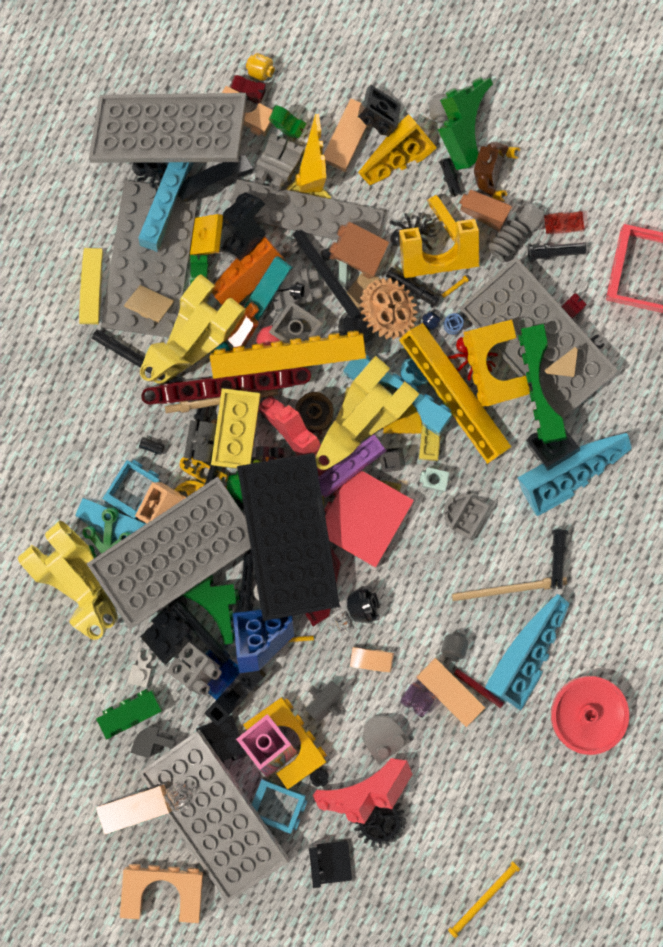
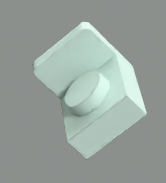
[338,261,355,287]

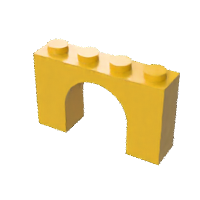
[399,219,479,278]
[463,319,530,406]
[243,697,327,789]

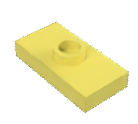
[419,424,440,461]

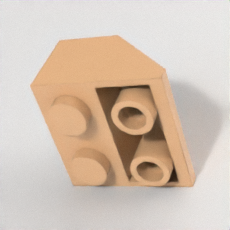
[135,482,186,523]

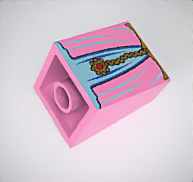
[236,714,298,778]

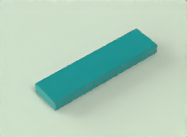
[244,256,293,321]

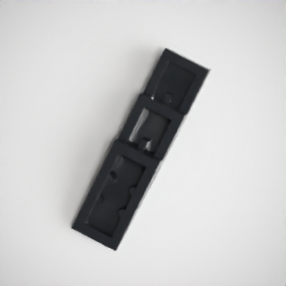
[178,155,253,202]

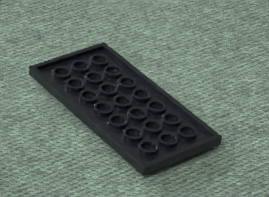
[237,453,340,621]

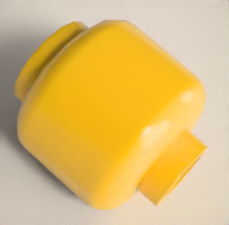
[246,53,275,81]

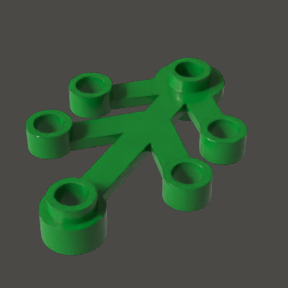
[82,507,131,558]

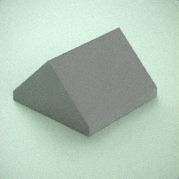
[269,301,322,343]

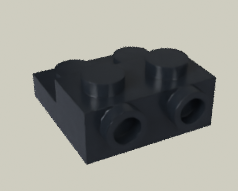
[358,84,401,136]
[526,429,580,471]
[140,608,194,665]
[196,715,246,764]

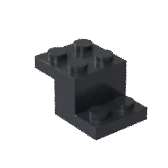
[221,192,266,262]

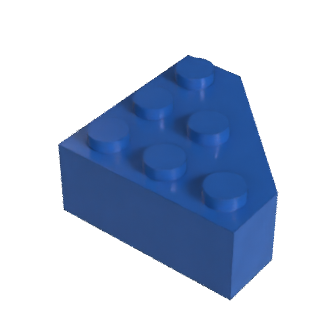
[233,610,294,673]

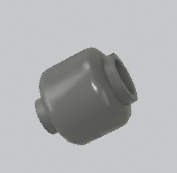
[441,632,469,662]

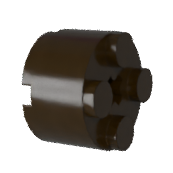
[295,392,334,433]

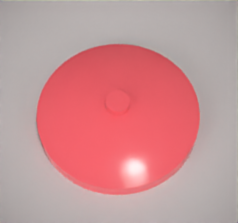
[550,676,629,755]

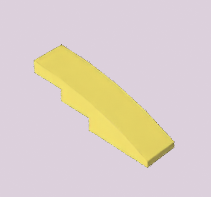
[79,248,103,325]

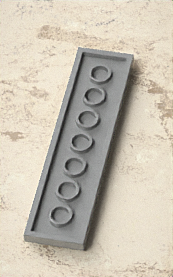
[231,179,384,240]

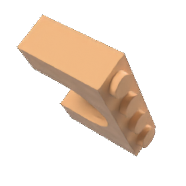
[120,864,204,923]

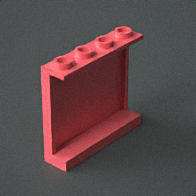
[324,470,414,568]

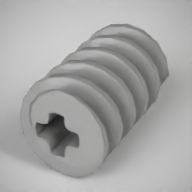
[488,219,528,263]

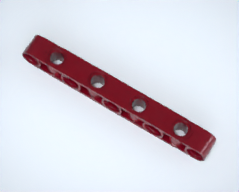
[141,367,311,405]

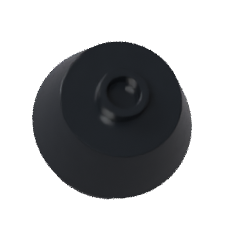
[338,308,375,344]
[347,586,380,624]

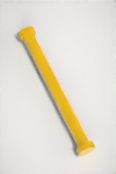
[448,861,521,938]

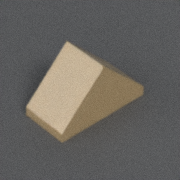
[544,347,578,377]

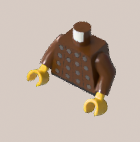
[474,142,520,202]

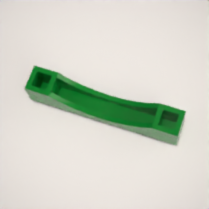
[518,324,567,444]

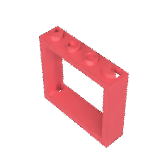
[606,224,663,313]

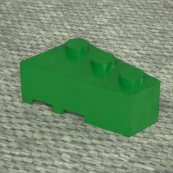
[96,689,163,740]

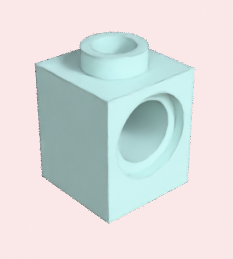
[419,467,449,492]

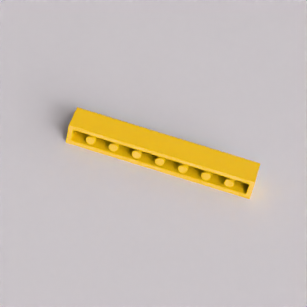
[399,323,511,464]
[210,331,366,379]

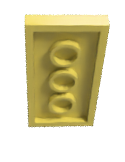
[211,389,261,469]

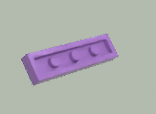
[319,434,387,498]

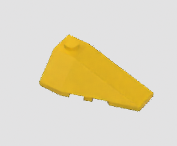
[295,114,326,193]
[358,114,437,186]

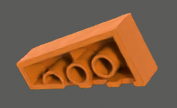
[212,236,286,305]

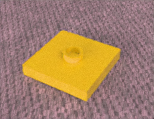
[189,214,223,255]
[383,404,422,434]

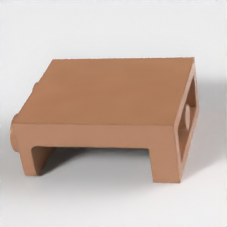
[329,222,389,279]

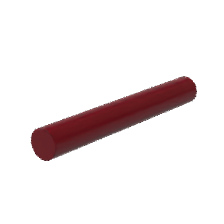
[453,668,505,708]

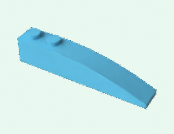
[517,433,632,516]
[75,498,146,543]
[485,594,570,711]

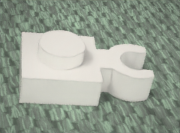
[128,652,152,688]

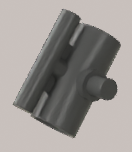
[184,420,217,462]
[305,680,344,722]

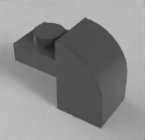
[130,726,176,758]

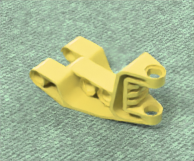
[140,274,246,384]
[315,356,419,470]
[18,520,118,640]

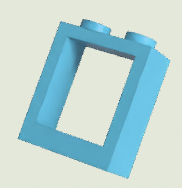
[102,459,161,520]
[252,778,307,834]

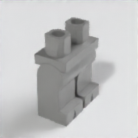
[254,133,304,192]
[273,268,322,313]
[167,642,221,695]

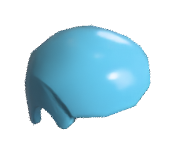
[400,358,428,387]

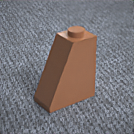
[459,190,512,232]

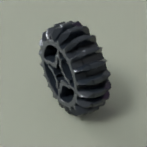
[353,802,406,848]

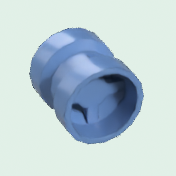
[443,313,464,335]

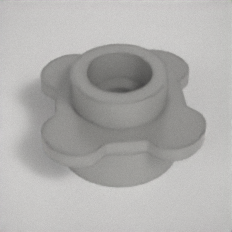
[281,240,299,257]

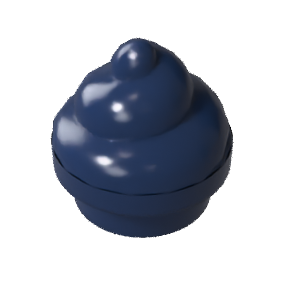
[422,311,441,330]

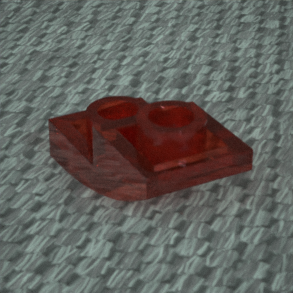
[544,211,585,234]

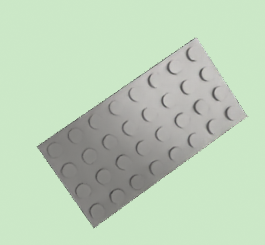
[89,93,247,163]
[101,180,198,338]
[459,257,618,419]
[87,477,250,630]
[138,730,290,903]

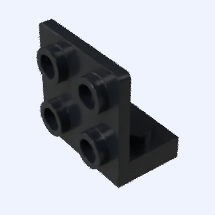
[309,841,352,888]

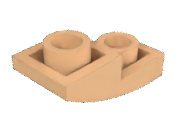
[350,646,394,672]

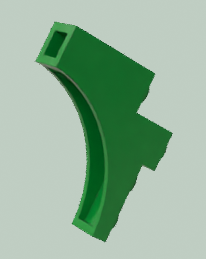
[438,77,493,170]
[181,574,239,645]

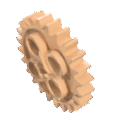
[359,278,418,340]

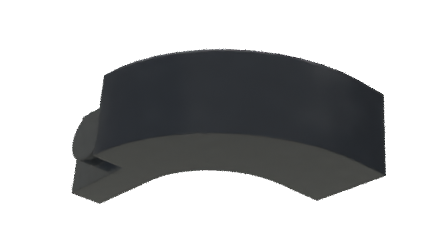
[204,669,267,727]

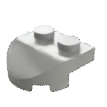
[443,493,491,541]
[362,715,411,764]

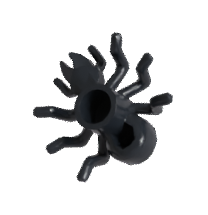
[132,162,167,188]
[390,212,437,250]

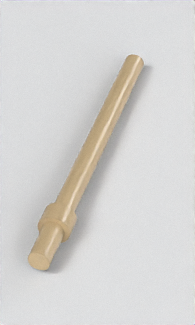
[165,389,278,414]
[452,577,567,601]

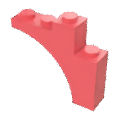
[258,396,331,477]
[313,758,413,824]

